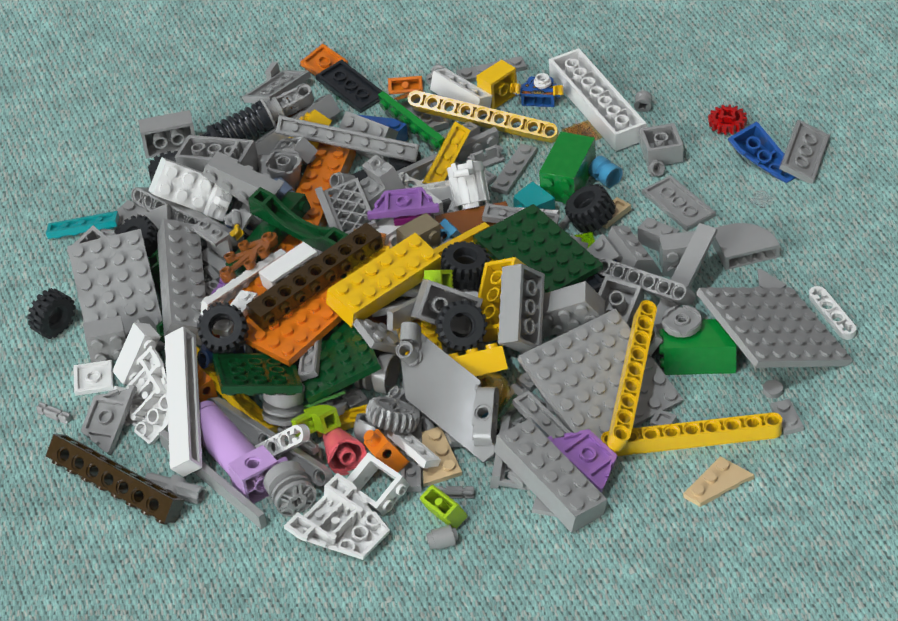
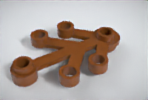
[219,232,278,283]

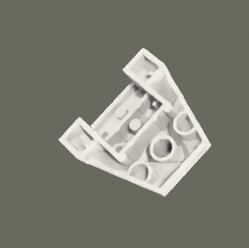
[109,346,168,445]
[284,473,390,560]

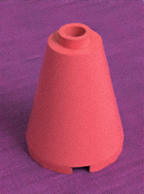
[322,427,367,475]

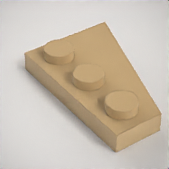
[422,427,462,487]
[683,456,754,507]

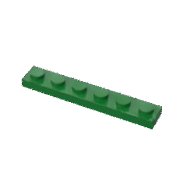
[378,91,445,151]

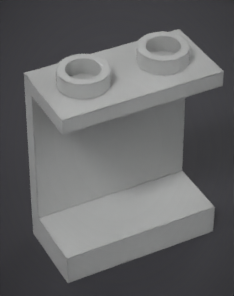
[191,218,233,275]

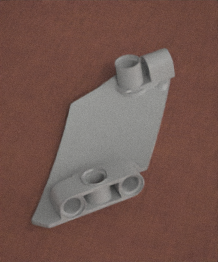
[396,322,499,463]

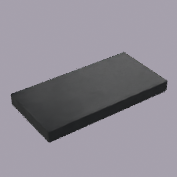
[316,59,382,113]

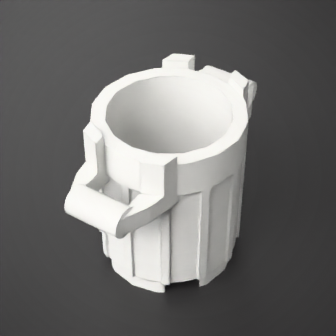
[447,160,490,211]

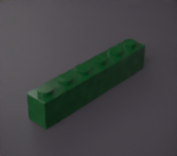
[225,191,311,278]

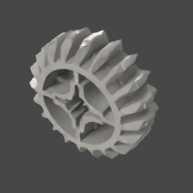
[365,396,420,434]

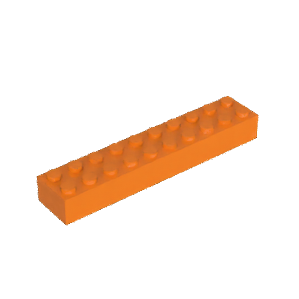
[273,143,356,253]

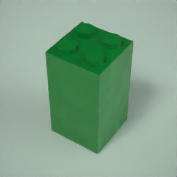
[539,131,596,204]
[659,319,736,375]

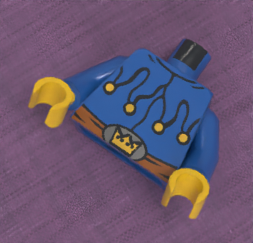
[510,76,564,107]

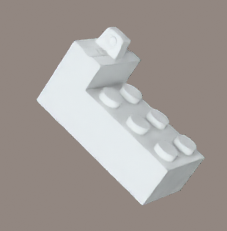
[148,157,233,222]

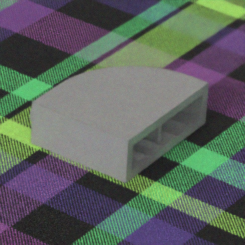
[712,223,780,270]

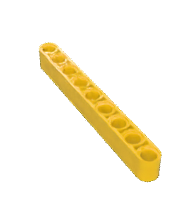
[408,91,559,143]
[607,300,657,452]
[601,413,782,456]

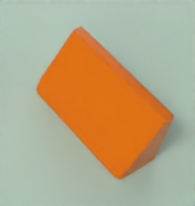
[388,76,423,95]

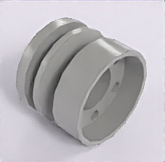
[354,349,400,395]
[262,384,305,426]
[263,461,317,516]

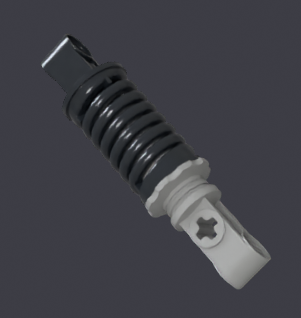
[200,84,314,140]

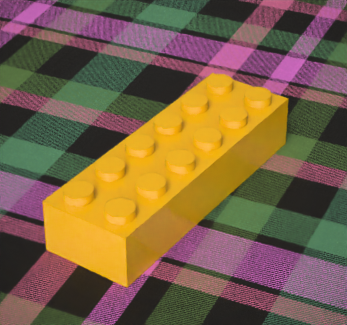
[326,233,441,328]

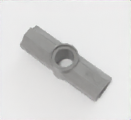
[144,473,206,504]

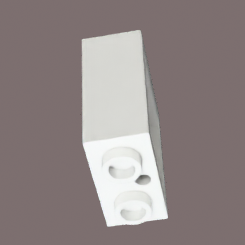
[347,453,410,516]

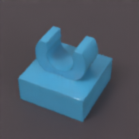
[440,218,461,241]

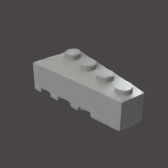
[202,151,285,206]

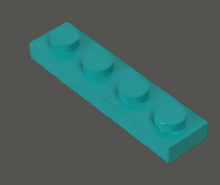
[46,211,120,239]

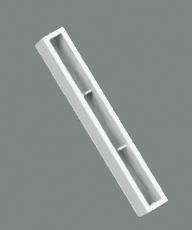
[165,327,202,477]

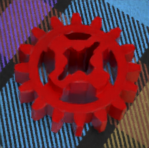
[708,104,747,135]

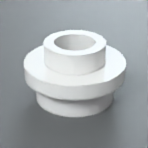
[534,73,551,89]

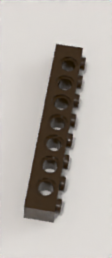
[246,222,383,330]
[46,434,185,525]

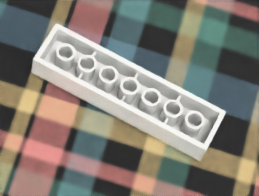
[549,48,647,152]

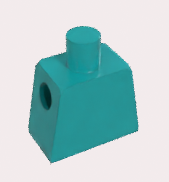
[513,181,556,210]

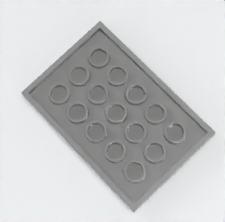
[67,229,162,335]

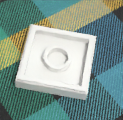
[74,360,114,396]

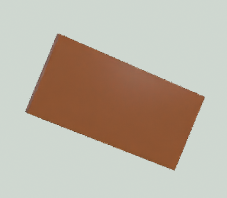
[435,201,508,242]

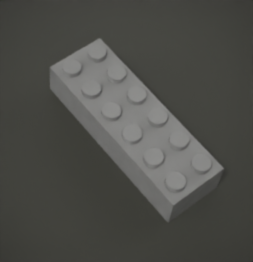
[494,419,608,533]

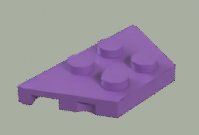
[367,187,440,220]
[547,429,617,493]

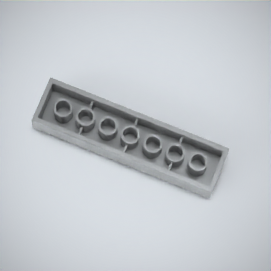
[157,218,206,345]

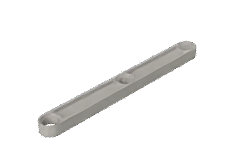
[206,397,333,486]

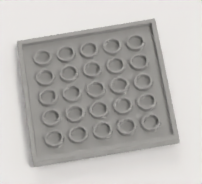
[696,287,853,368]
[517,309,684,440]

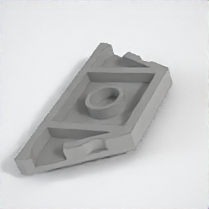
[81,385,137,455]

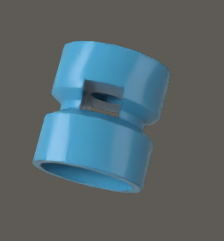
[588,156,623,188]

